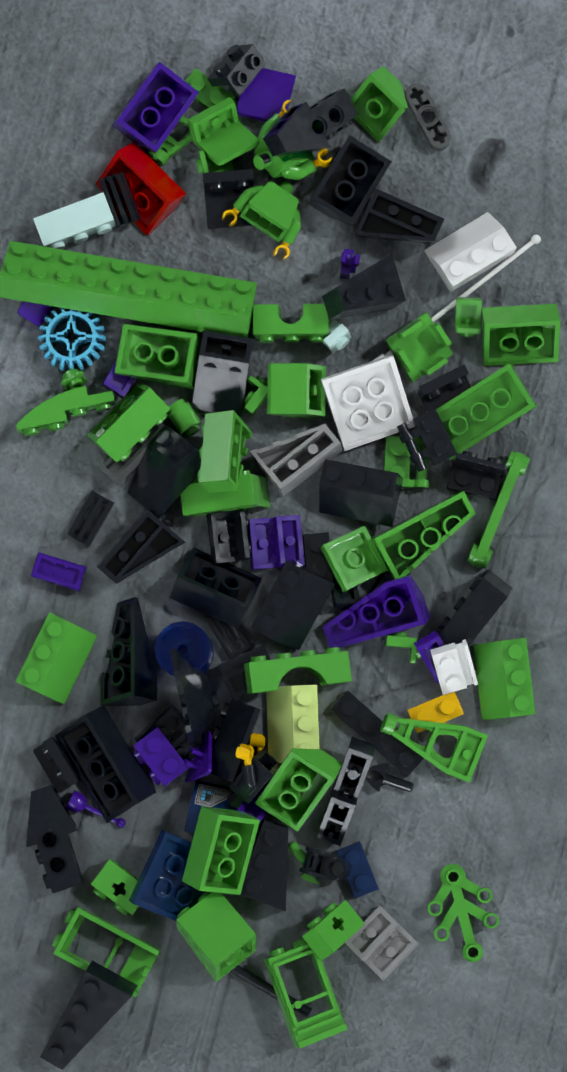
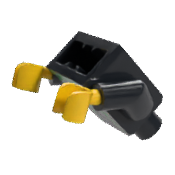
[227,733,281,809]

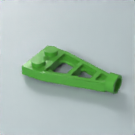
[148,68,235,166]
[380,712,488,783]

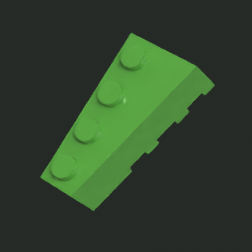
[372,491,476,580]

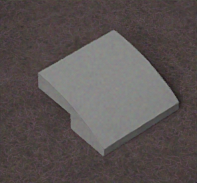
[345,906,419,981]

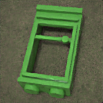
[52,906,161,997]
[263,938,348,1048]

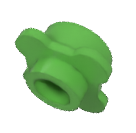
[61,368,87,391]

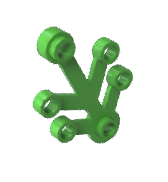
[427,864,499,962]

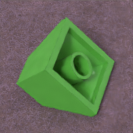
[351,66,408,143]

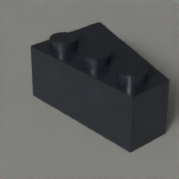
[355,188,444,244]

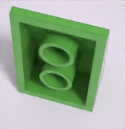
[115,324,202,389]

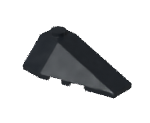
[100,597,158,706]

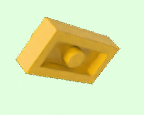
[407,692,464,733]

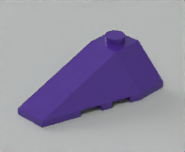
[323,575,430,648]

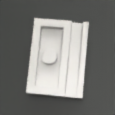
[430,639,478,695]

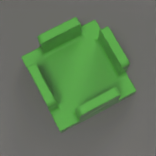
[384,312,453,382]

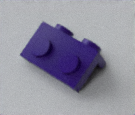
[133,727,189,787]

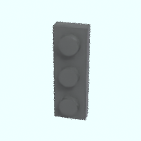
[99,423,165,485]

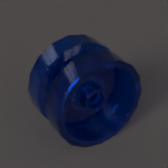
[154,621,214,678]

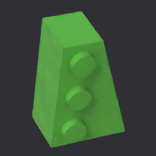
[197,410,253,493]
[181,470,271,517]

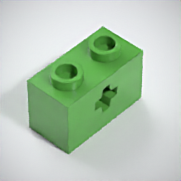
[91,858,139,915]
[302,899,365,961]

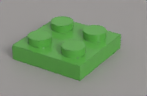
[320,526,388,592]

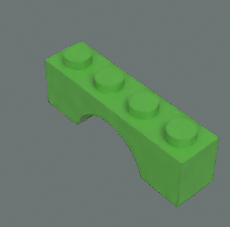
[244,647,352,694]

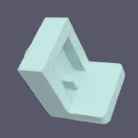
[322,319,351,354]

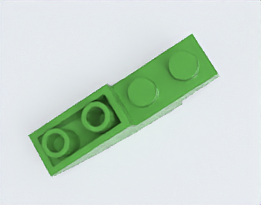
[16,386,116,436]

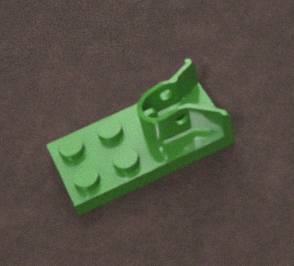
[436,363,538,460]

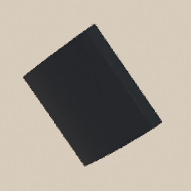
[134,705,203,761]

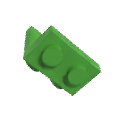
[188,97,259,165]

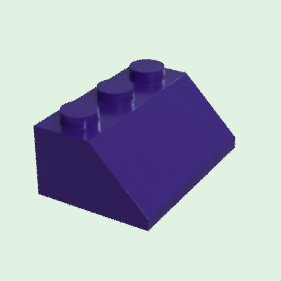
[112,62,199,153]

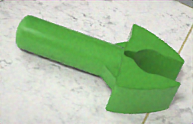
[288,841,319,884]

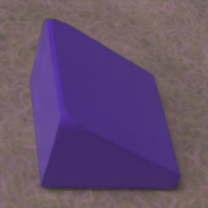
[17,301,53,328]

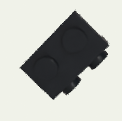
[207,44,265,96]
[206,509,251,564]

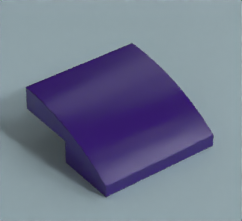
[237,68,296,122]
[247,515,305,570]

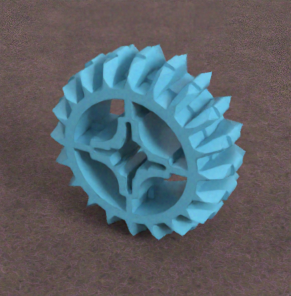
[38,308,106,371]

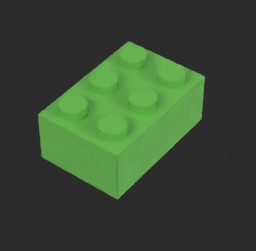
[182,806,260,895]

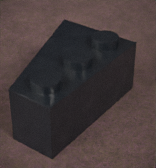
[322,253,406,320]
[96,509,186,584]
[438,569,512,647]
[241,819,288,911]

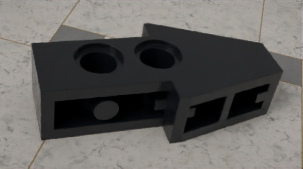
[263,88,358,157]
[316,737,376,846]
[26,785,84,893]

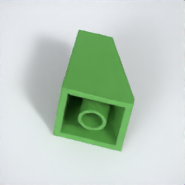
[176,892,256,982]

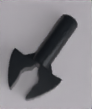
[366,764,414,792]

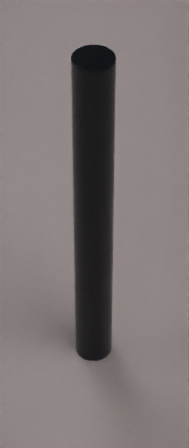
[230,965,312,1017]

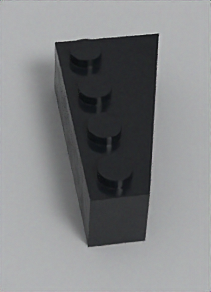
[40,960,138,1070]

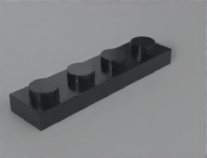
[331,691,424,777]

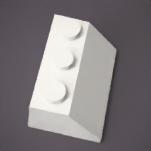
[425,212,517,293]

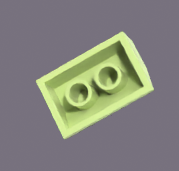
[266,685,320,763]

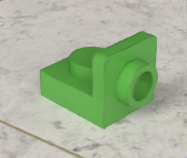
[243,375,268,417]

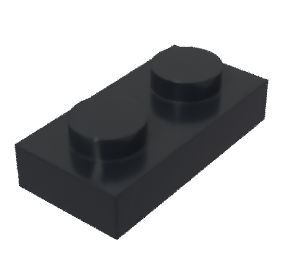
[303,532,332,581]

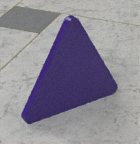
[184,731,212,783]

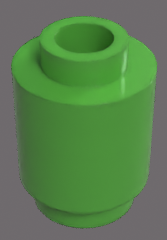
[168,399,202,438]

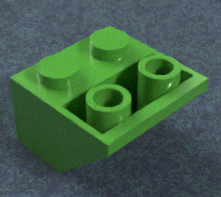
[267,363,326,419]

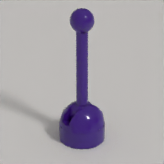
[66,790,126,828]

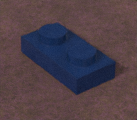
[336,841,379,899]

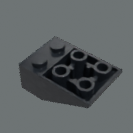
[192,331,254,418]

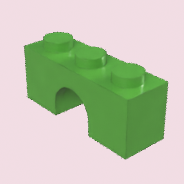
[253,304,331,343]

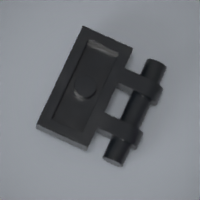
[397,408,457,472]

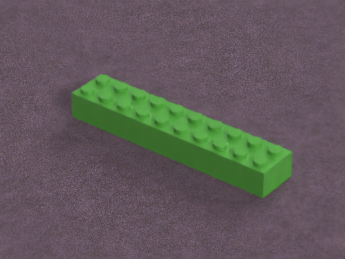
[0,241,257,338]

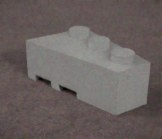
[250,424,343,497]

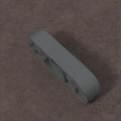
[405,83,451,151]

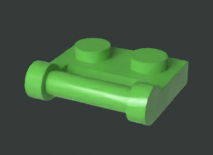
[384,436,429,489]

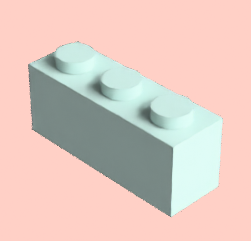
[33,192,116,249]

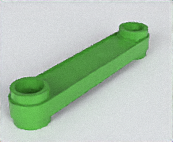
[467,450,530,569]

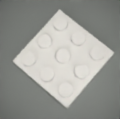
[321,354,415,451]

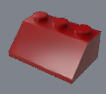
[96,142,186,236]

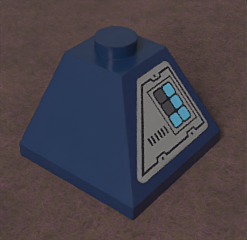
[184,780,238,833]

